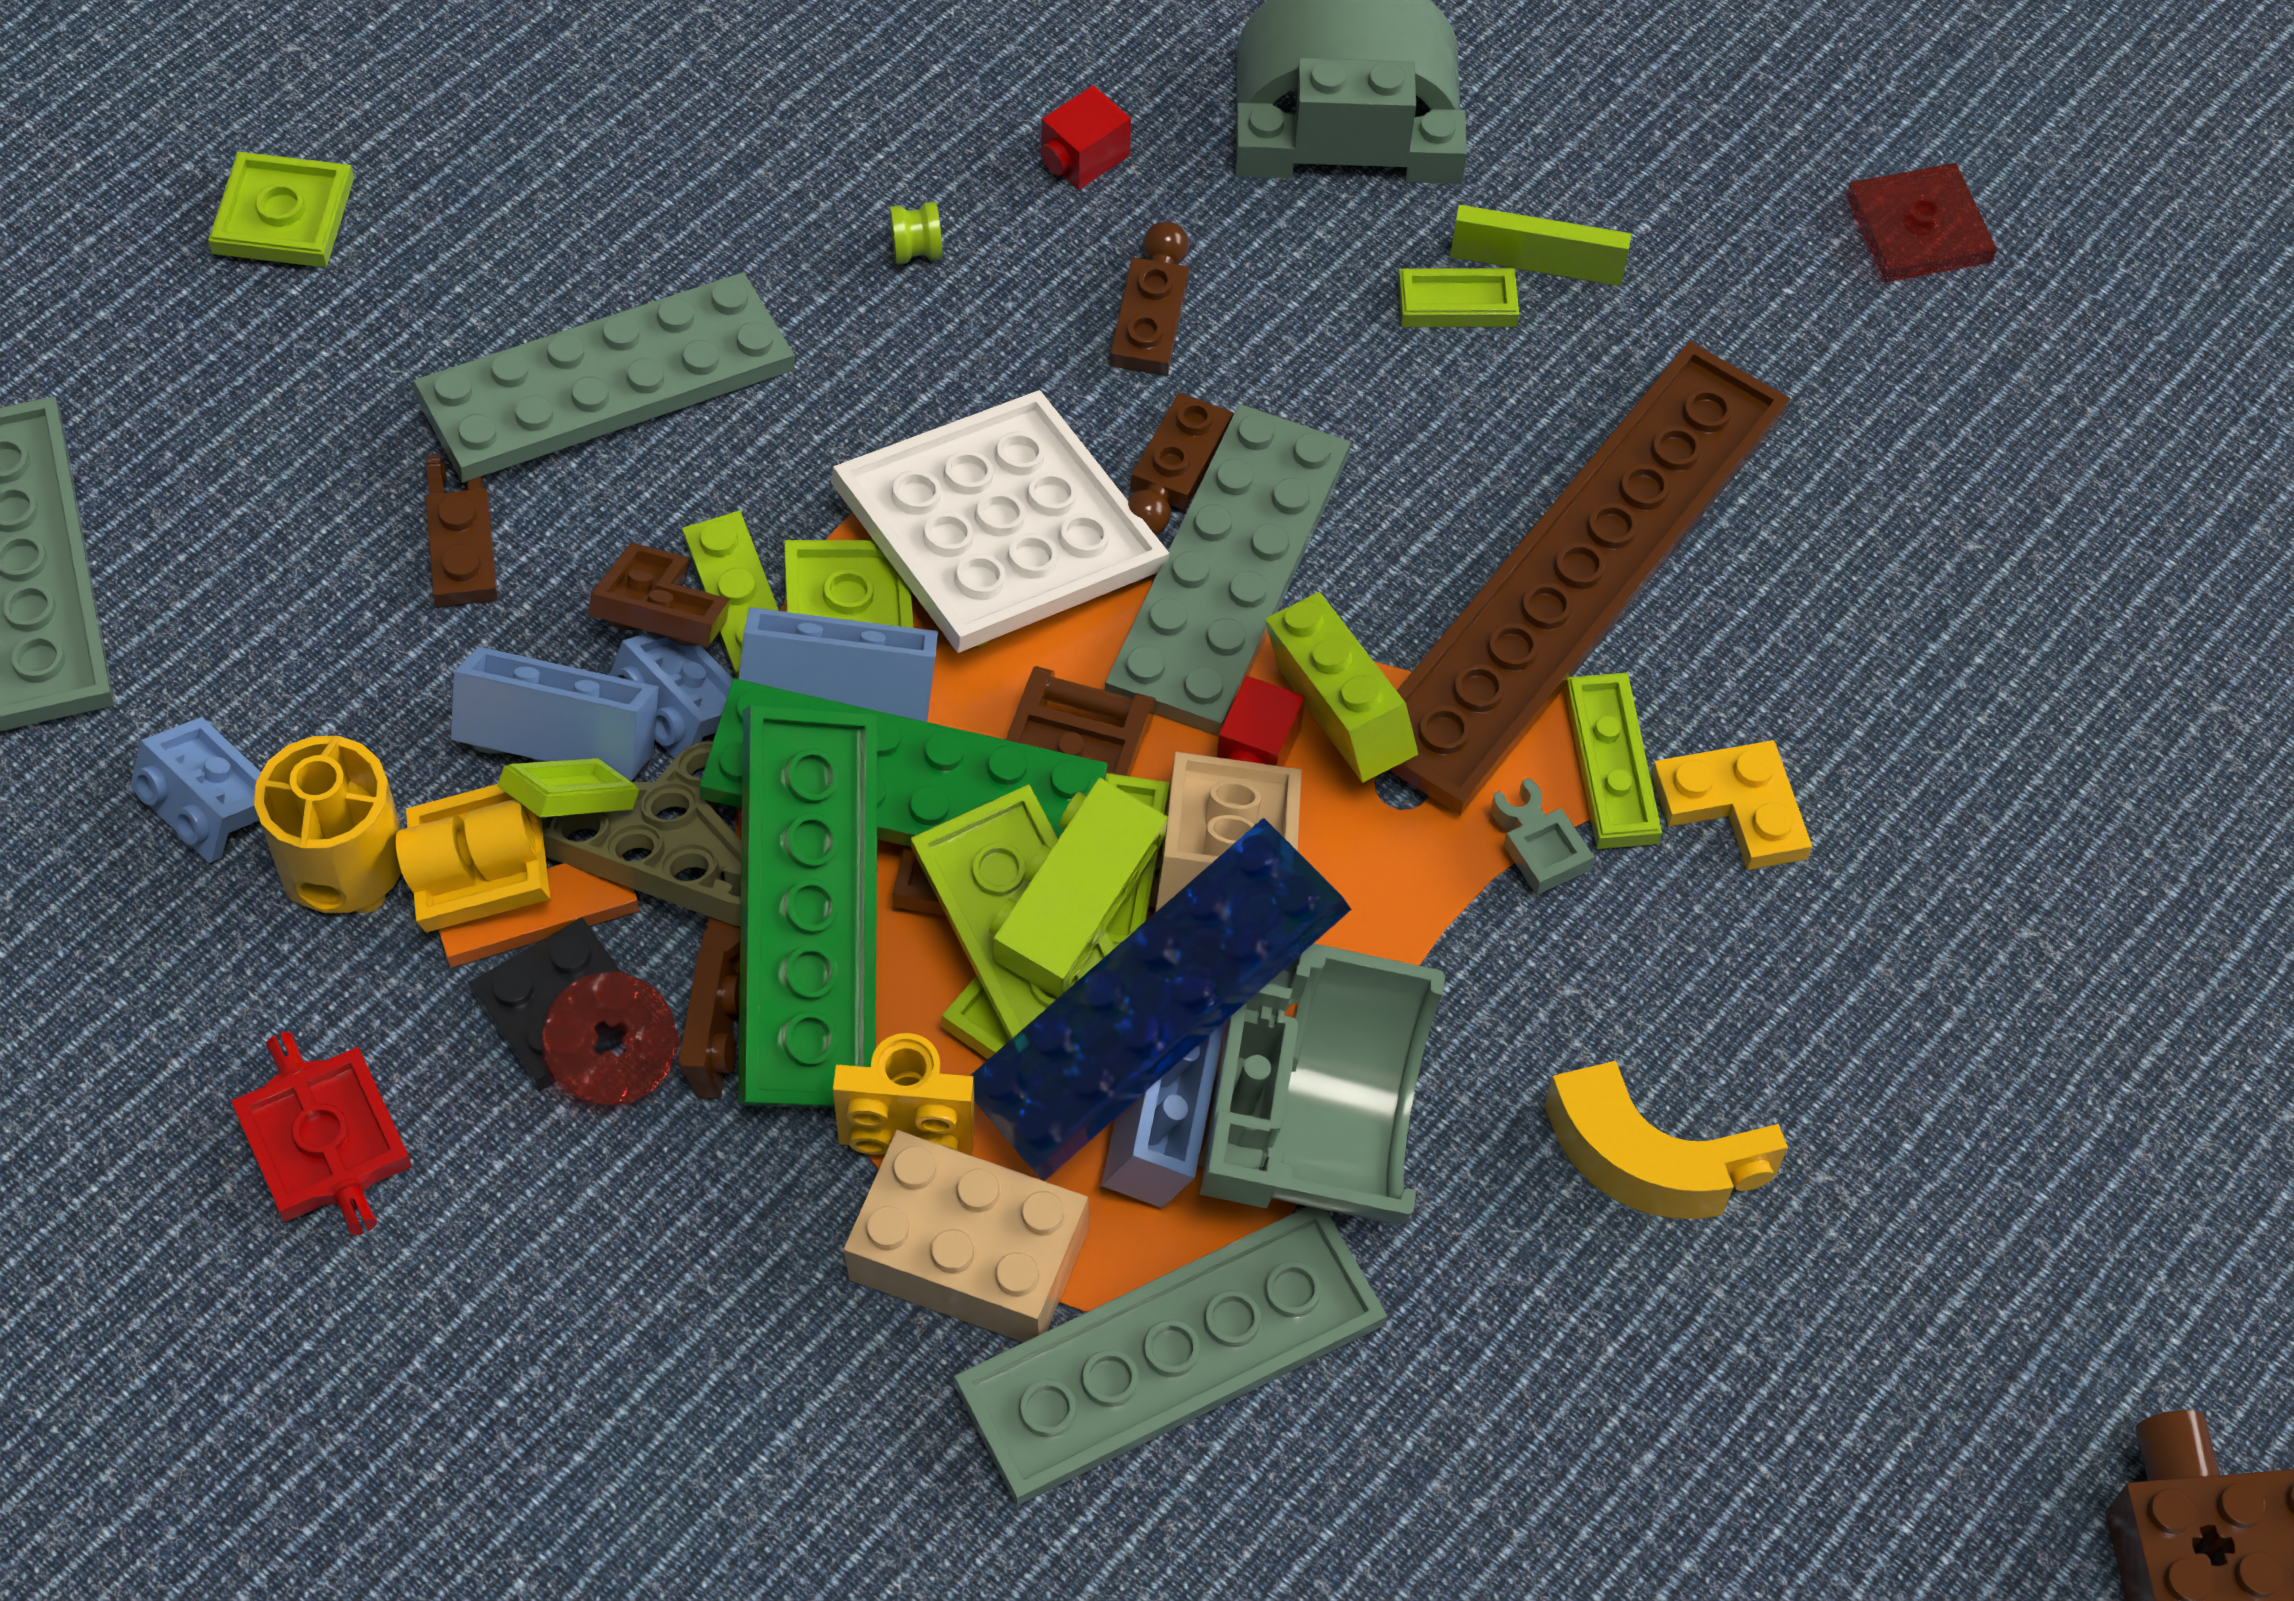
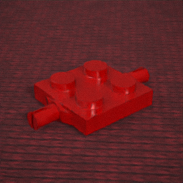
[231,1032,412,1235]

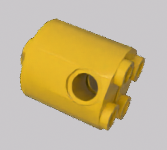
[254,736,402,913]

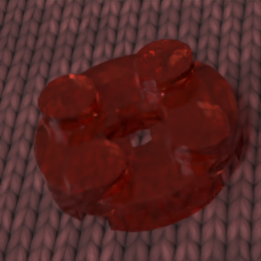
[541,971,679,1106]

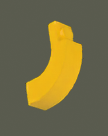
[1544,1061,1788,1219]

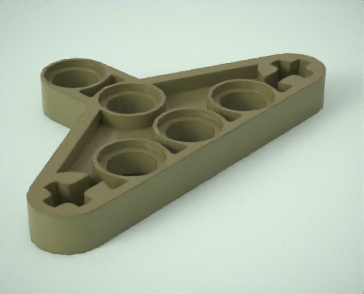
[541,741,742,927]

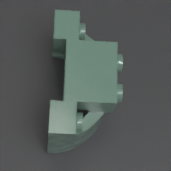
[1235,0,1467,184]
[1197,929,1445,1225]

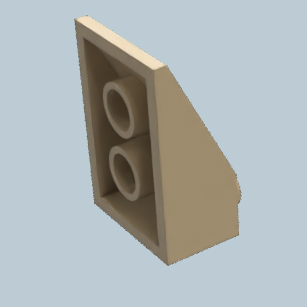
[1154,752,1302,938]

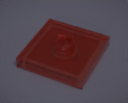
[1846,163,1997,282]

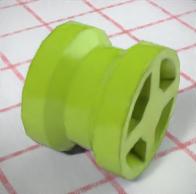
[889,201,943,264]

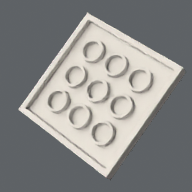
[831,390,1170,653]

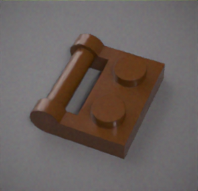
[1006,666,1156,777]

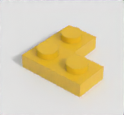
[1651,740,1812,870]

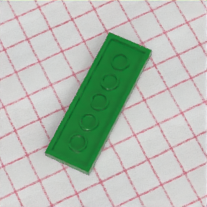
[699,678,1108,847]
[738,705,878,1109]

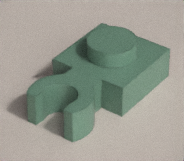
[1491,778,1595,895]

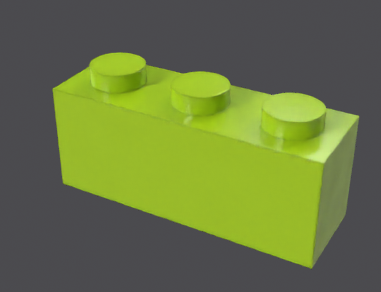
[1265,591,1419,783]
[989,777,1168,1000]

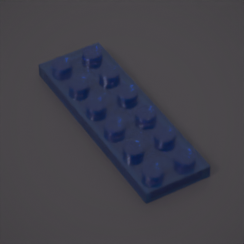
[970,817,1352,1181]

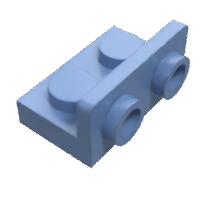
[610,632,733,759]
[131,717,261,863]

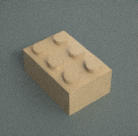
[843,1130,1090,1343]

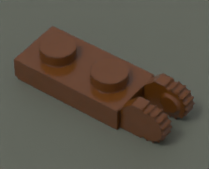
[425,454,498,607]
[678,917,740,1098]

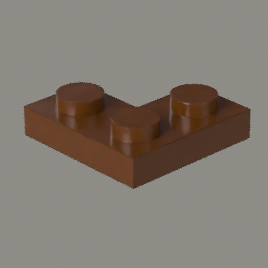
[588,542,730,647]

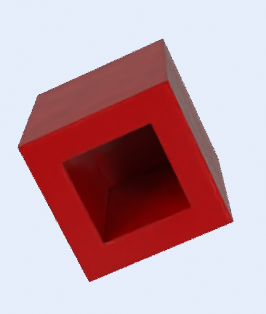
[1040,85,1131,190]
[1217,675,1305,767]

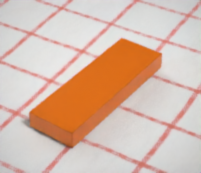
[438,855,639,968]

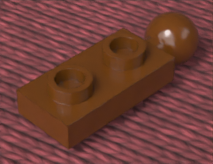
[1110,221,1190,376]
[1127,392,1234,536]

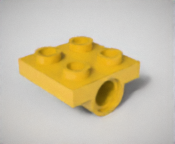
[396,784,550,933]
[833,1033,975,1156]

